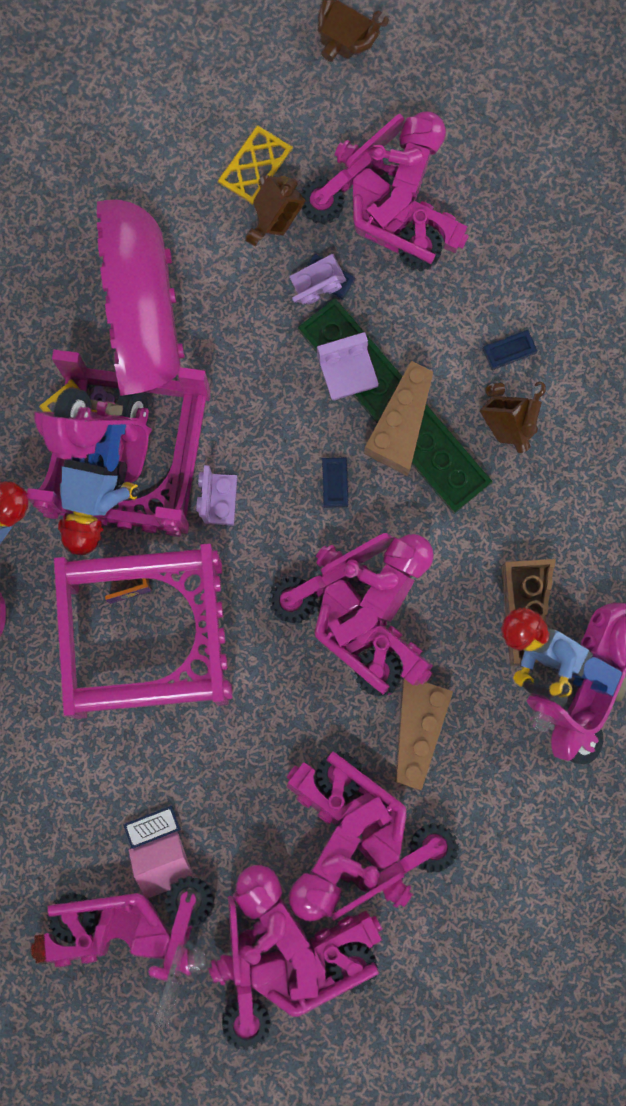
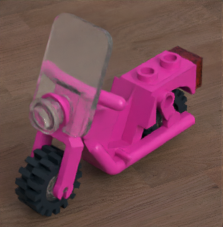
[31,876,215,1029]

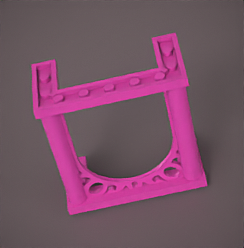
[27,349,211,537]
[54,544,233,719]

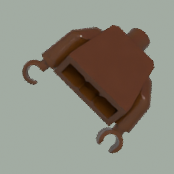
[318,0,389,62]
[245,175,306,247]
[479,382,546,453]

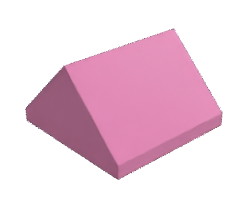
[129,831,194,898]

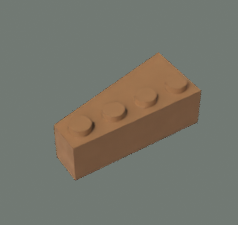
[364,361,433,476]
[501,559,556,666]
[395,678,453,791]

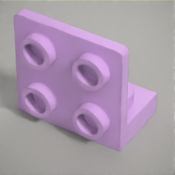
[289,254,346,305]
[317,332,379,400]
[197,465,237,526]

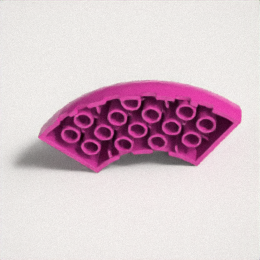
[97,200,185,396]

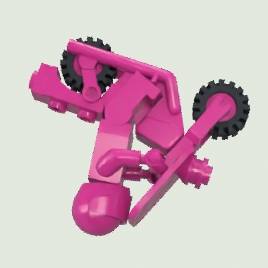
[300,111,469,271]
[269,533,433,696]
[286,751,459,921]
[208,865,382,1051]

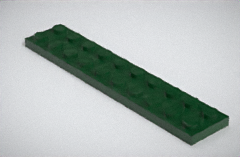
[298,298,493,514]

